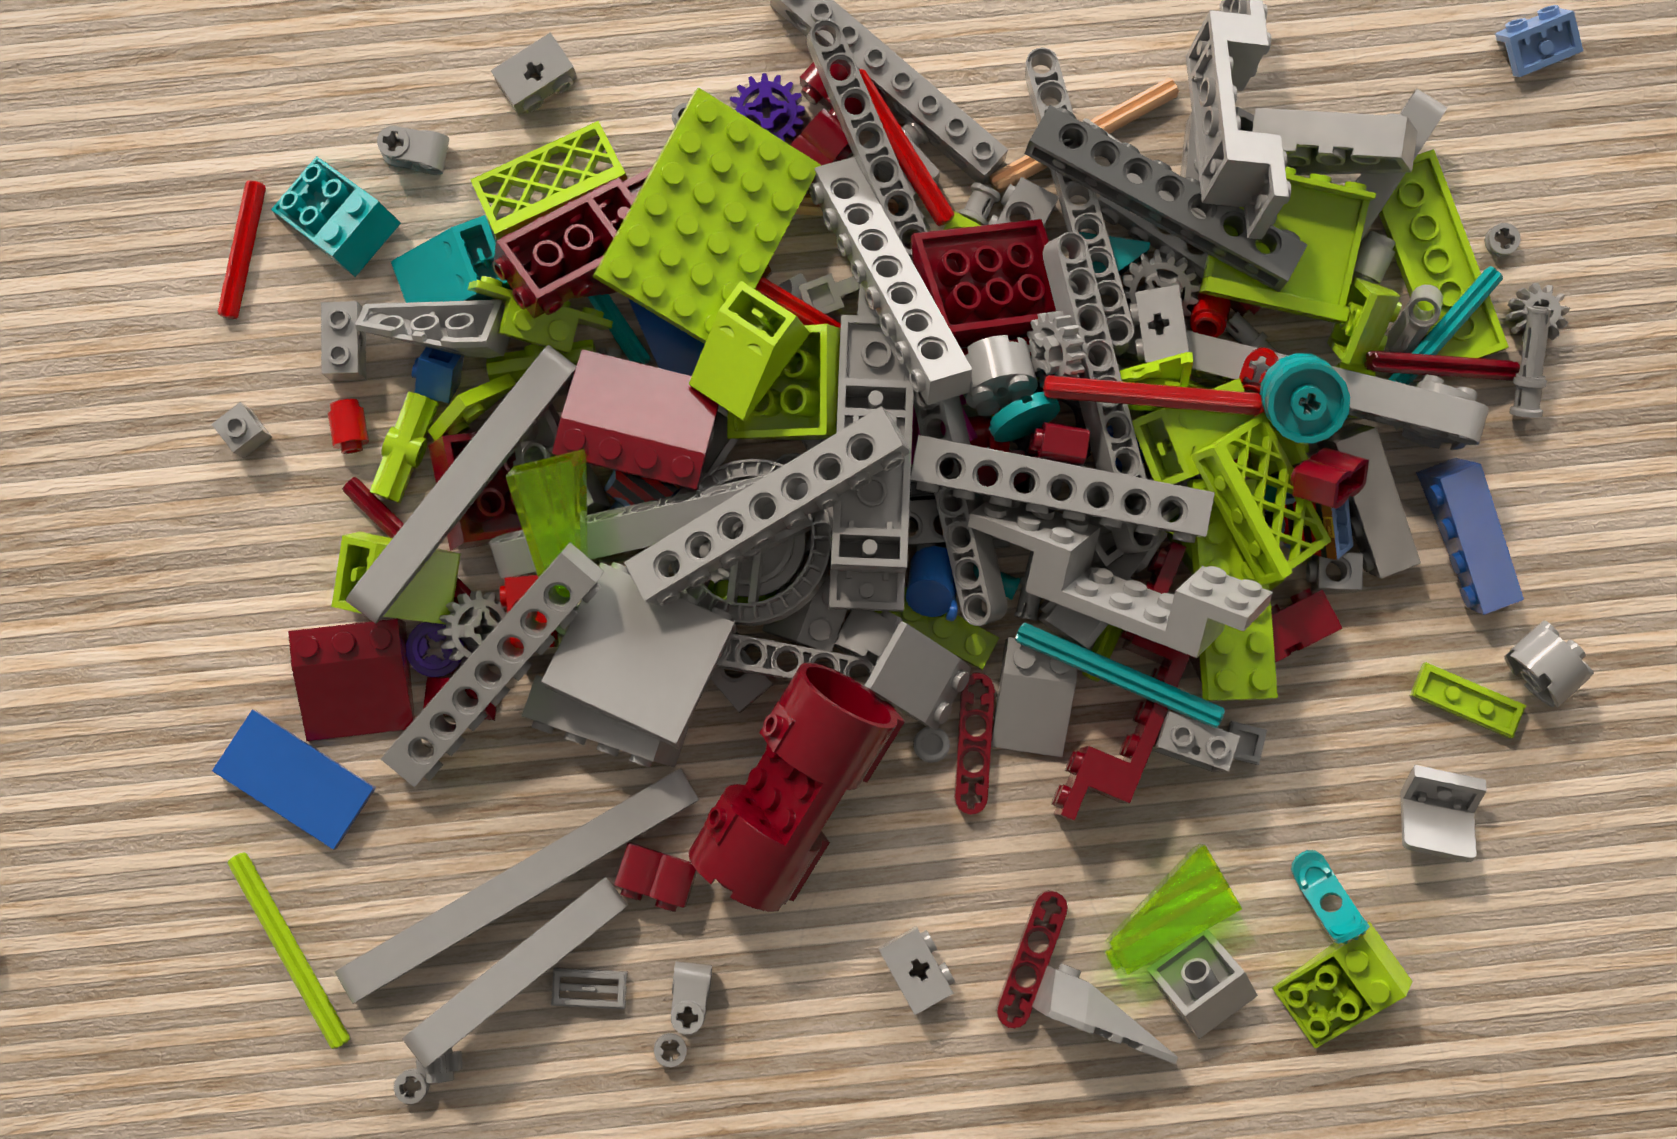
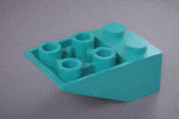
[271,156,401,277]
[391,215,513,303]

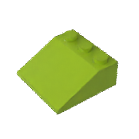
[727,324,841,440]

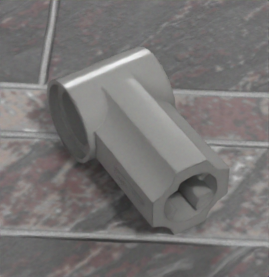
[1386,285,1443,353]

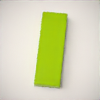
[1409,662,1526,739]

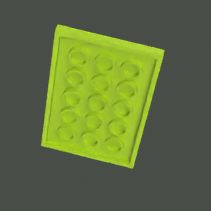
[593,87,821,344]

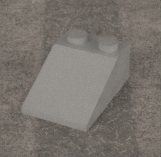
[865,621,972,731]
[991,637,1078,757]

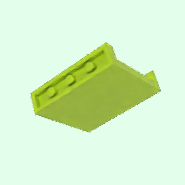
[1199,167,1376,324]

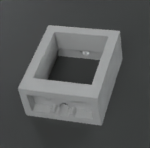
[1152,711,1241,772]

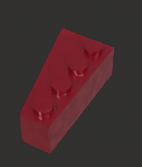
[1189,588,1343,683]

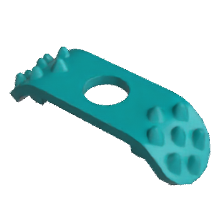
[1291,850,1370,944]

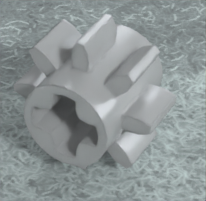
[416,1048,463,1083]

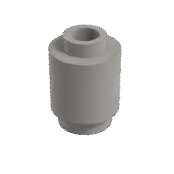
[1352,231,1396,283]

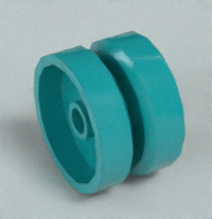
[1260,353,1351,443]

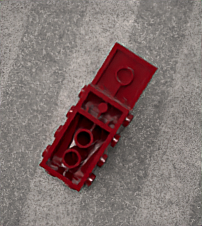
[492,166,653,319]

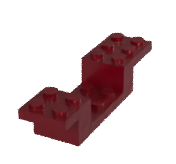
[1051,542,1190,821]

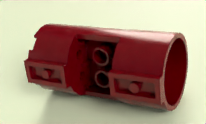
[688,663,905,912]

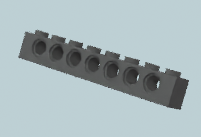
[1024,105,1307,292]

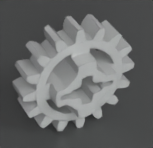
[1122,250,1200,325]
[1026,311,1086,388]
[437,590,507,666]

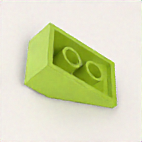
[1327,276,1402,364]

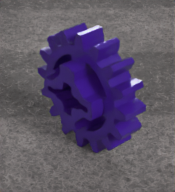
[730,73,805,142]

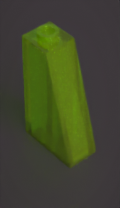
[506,449,588,597]
[1104,844,1242,975]

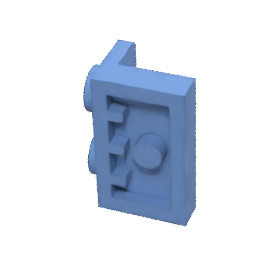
[1495,5,1583,78]

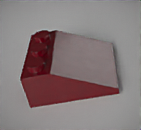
[428,432,529,551]
[288,618,415,741]

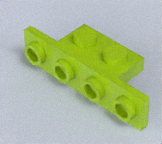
[468,276,613,354]

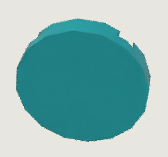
[989,392,1060,442]

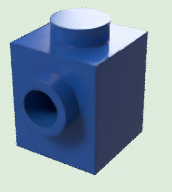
[411,347,464,404]

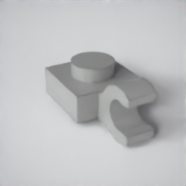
[798,273,860,314]

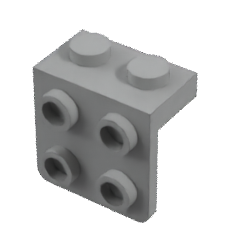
[1400,765,1487,862]

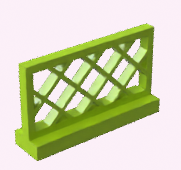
[470,121,628,240]
[1191,412,1331,585]

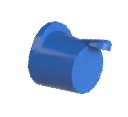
[906,546,958,622]

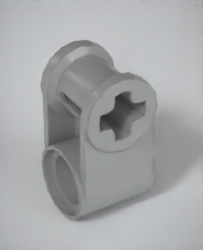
[377,126,450,175]
[671,961,712,1035]

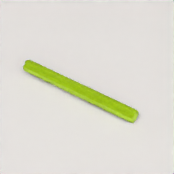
[228,852,350,1049]

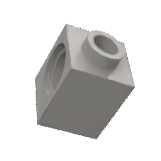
[211,402,272,458]
[1306,553,1363,593]

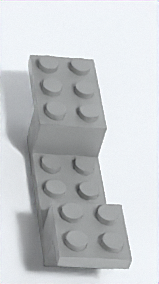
[1186,0,1291,239]
[829,315,914,612]
[968,499,1273,658]

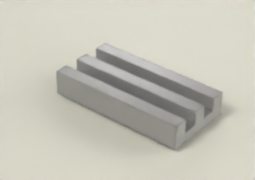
[551,968,628,1009]

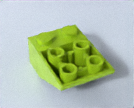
[689,281,810,422]
[1132,378,1263,484]
[331,531,461,624]
[1272,921,1413,1049]

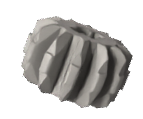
[1505,283,1570,342]

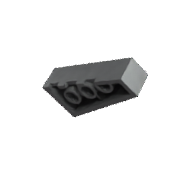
[1316,422,1421,579]

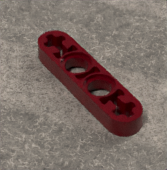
[954,673,995,815]
[996,890,1068,1029]

